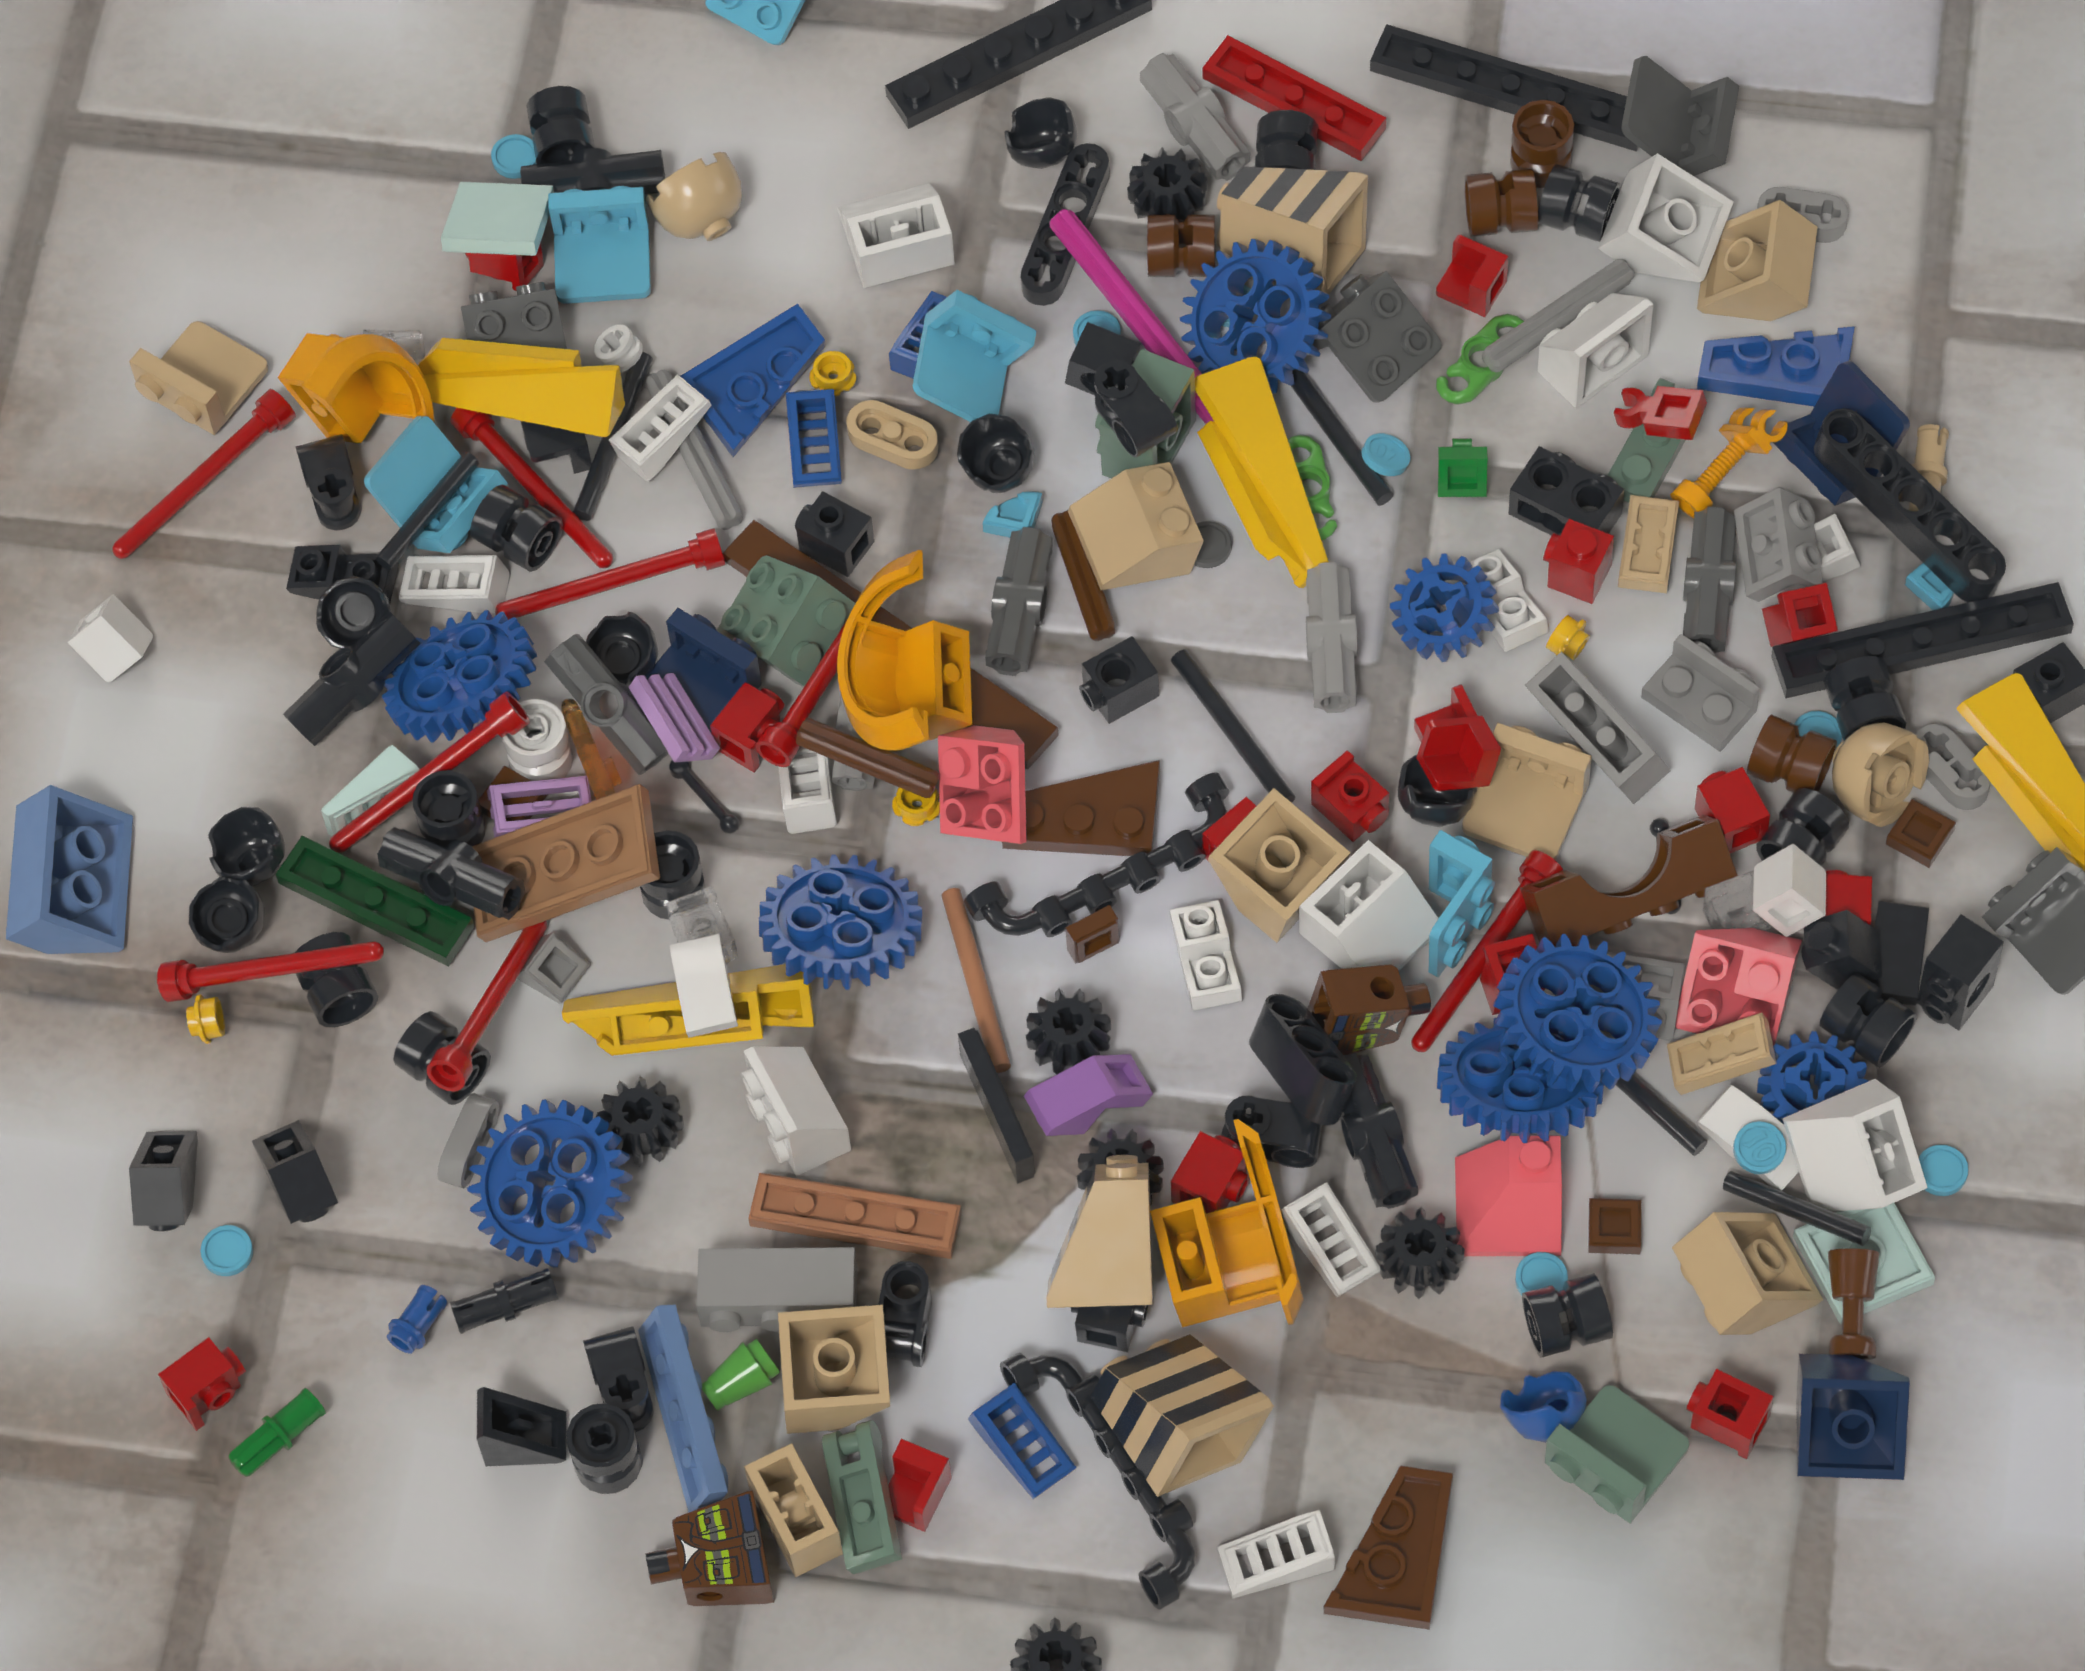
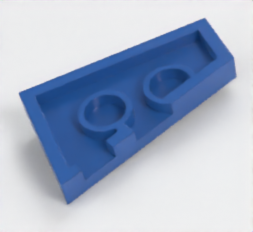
[680,303,825,457]
[1697,326,1855,407]

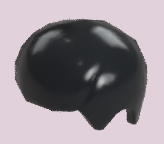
[1005,97,1077,169]
[957,413,1034,493]
[316,576,390,649]
[586,612,658,687]
[1398,755,1474,827]
[208,807,285,886]
[188,876,265,953]

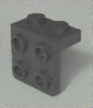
[1622,56,1739,176]
[1312,271,1442,403]
[461,282,567,349]
[1982,847,2085,995]

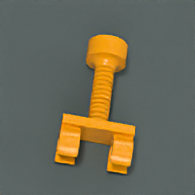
[1670,407,1788,519]

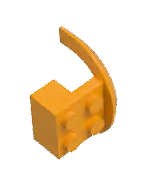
[278,333,435,444]
[837,550,972,751]
[1150,1119,1304,1328]

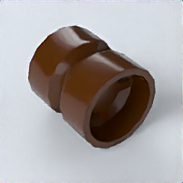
[1510,100,1574,188]
[1465,169,1538,237]
[1147,215,1215,277]
[1747,714,1837,793]

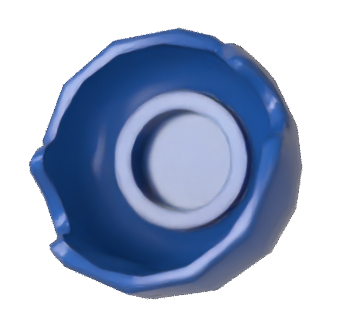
[1500,1371,1586,1443]

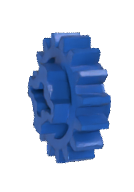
[1389,553,1499,662]
[1757,1031,1869,1124]

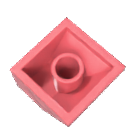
[1455,1136,1562,1256]

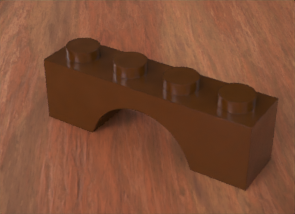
[1520,815,1738,947]

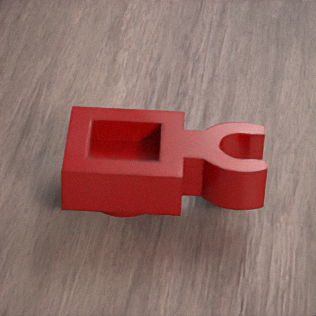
[1613,386,1707,440]

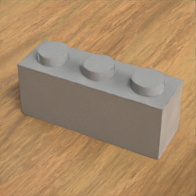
[1525,651,1671,804]
[696,1247,858,1332]

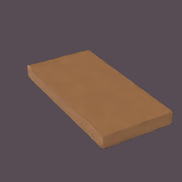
[472,784,660,942]

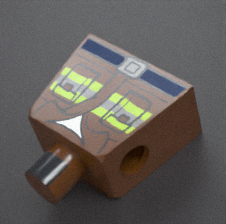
[1307,964,1431,1056]
[645,1490,774,1606]

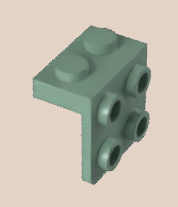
[717,555,855,687]
[1545,1385,1689,1524]

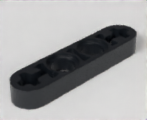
[1020,143,1110,306]

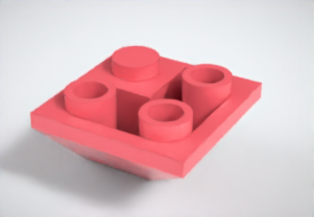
[938,725,1026,844]
[1675,928,1802,1046]

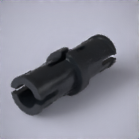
[449,1268,559,1334]

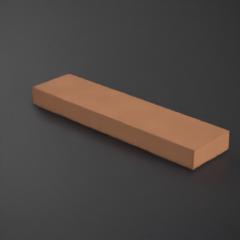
[748,1173,962,1259]

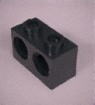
[1508,446,1625,536]

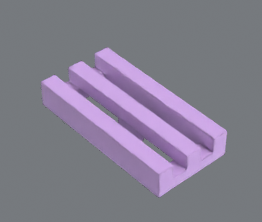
[629,673,720,762]
[487,776,592,838]

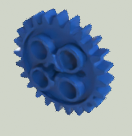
[1180,239,1331,394]
[382,610,537,743]
[758,854,922,990]
[1493,934,1662,1093]
[1437,1018,1604,1143]
[467,1099,633,1268]

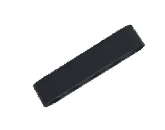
[1814,408,2006,603]

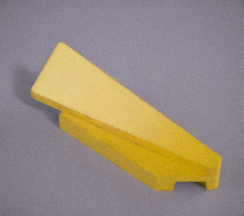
[417,338,625,437]
[1195,357,1329,588]
[1956,673,2085,871]
[562,964,814,1056]

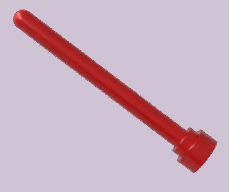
[112,389,296,559]
[450,408,613,569]
[495,528,726,620]
[755,620,847,767]
[329,692,530,853]
[1411,850,1564,1053]
[427,921,547,1092]
[157,941,384,1002]

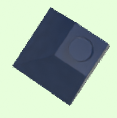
[1796,1354,1910,1480]

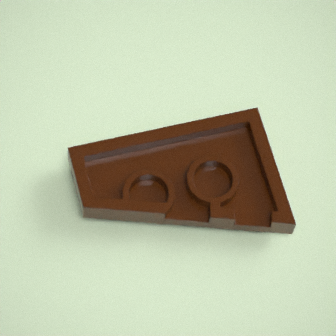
[1002,760,1160,856]
[1323,1466,1453,1630]

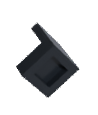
[520,421,592,474]

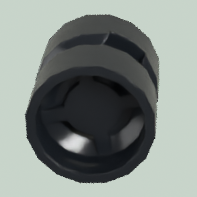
[526,86,595,164]
[1255,110,1318,170]
[1538,164,1621,242]
[470,484,563,572]
[1824,656,1907,741]
[413,770,485,847]
[1756,788,1849,866]
[640,830,706,920]
[295,932,378,1028]
[1819,973,1917,1068]
[393,1011,491,1105]
[1522,1273,1613,1358]
[567,1403,642,1494]

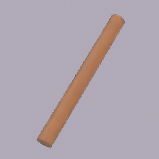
[941,888,1011,1073]

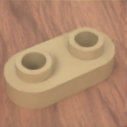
[846,400,939,470]

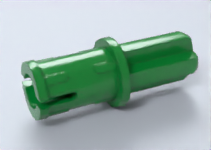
[228,1388,326,1477]

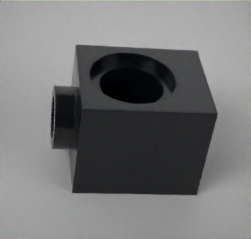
[1065,322,1141,395]
[1079,636,1159,724]

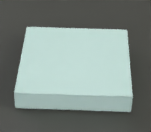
[441,182,554,256]
[1793,1203,1935,1324]

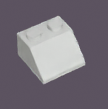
[1598,153,1734,283]
[1538,293,1653,409]

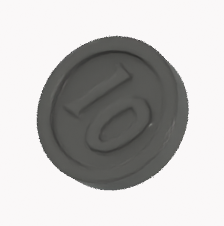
[1194,521,1231,568]

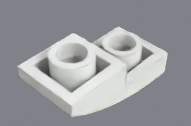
[1462,549,1549,652]
[1170,900,1242,1011]
[669,934,738,1038]
[1696,1085,1799,1191]

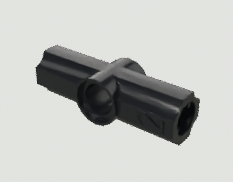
[520,148,665,194]
[283,611,421,746]
[377,827,525,920]
[1340,1053,1418,1209]

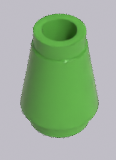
[702,1338,781,1411]

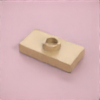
[1618,495,1679,594]
[1667,1013,1777,1095]

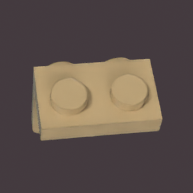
[129,321,268,436]
[1462,722,1592,860]

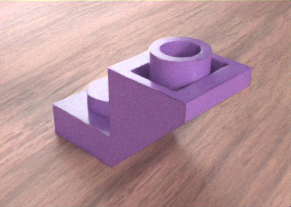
[1024,1054,1153,1136]

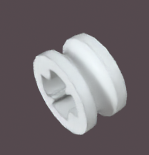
[594,324,643,373]

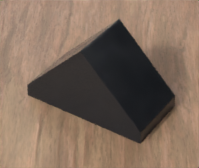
[476,1387,566,1467]

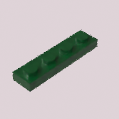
[275,836,474,967]

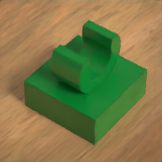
[1438,438,1488,497]

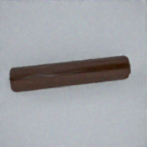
[1051,510,1115,641]
[796,718,939,798]

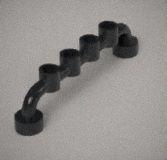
[964,773,1229,937]
[1000,1353,1195,1610]

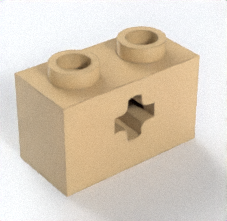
[744,1443,843,1578]

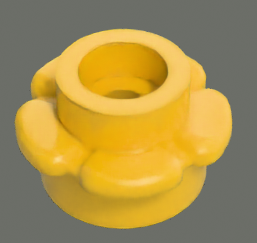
[809,351,857,397]
[1546,615,1590,660]
[892,787,940,826]
[186,994,225,1044]

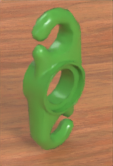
[1436,314,1524,405]
[1288,435,1337,540]

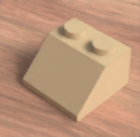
[1697,200,1818,321]
[1068,462,1204,590]
[1208,788,1351,943]
[1672,1212,1823,1335]
[778,1305,890,1434]

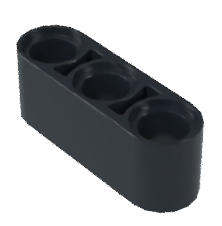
[1249,994,1357,1125]

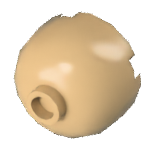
[645,152,742,241]
[1832,723,1929,827]

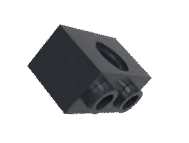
[1917,914,2004,1031]

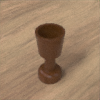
[1828,1248,1880,1360]

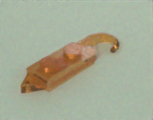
[561,698,623,800]

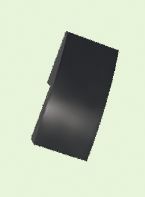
[286,545,399,604]

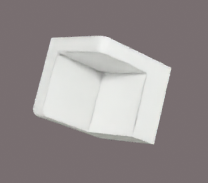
[67,594,153,682]
[1753,844,1826,937]

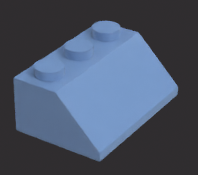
[6,785,133,954]

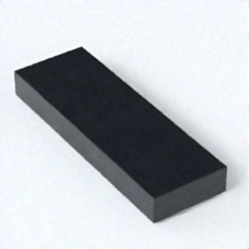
[958,1028,1035,1184]

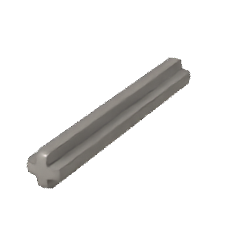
[1481,259,1634,372]
[646,370,743,530]

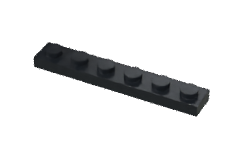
[885,0,1152,129]
[1370,24,1638,152]
[1771,582,2074,699]

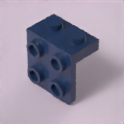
[1773,361,1910,506]
[636,607,762,734]

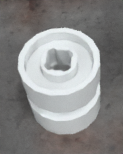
[503,699,573,781]

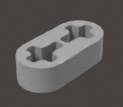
[1757,187,1848,243]
[1915,724,1991,810]
[437,1093,499,1188]

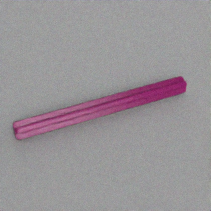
[1049,209,1214,424]

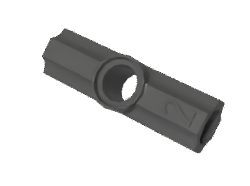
[1683,507,1736,654]
[985,527,1053,676]
[544,634,668,775]

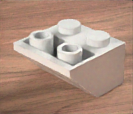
[838,183,955,288]
[1299,840,1439,971]
[741,1046,851,1177]
[1782,1079,1928,1212]

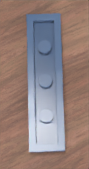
[638,1304,728,1512]

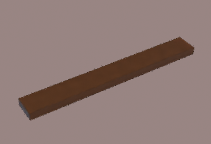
[723,520,1058,770]

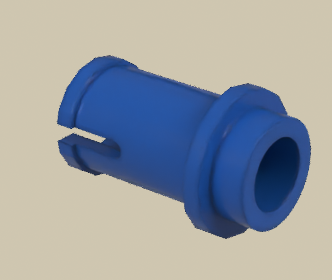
[387,1285,448,1354]

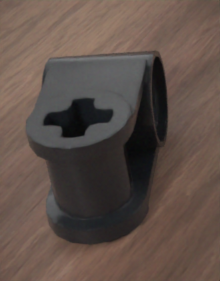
[1094,360,1178,457]
[295,434,360,531]
[1221,1096,1322,1168]
[878,1261,932,1367]
[583,1326,654,1432]

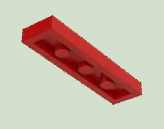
[1202,35,1386,161]

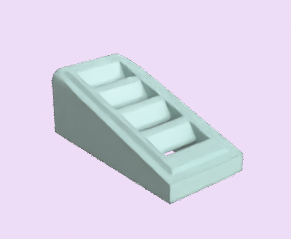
[321,745,419,837]

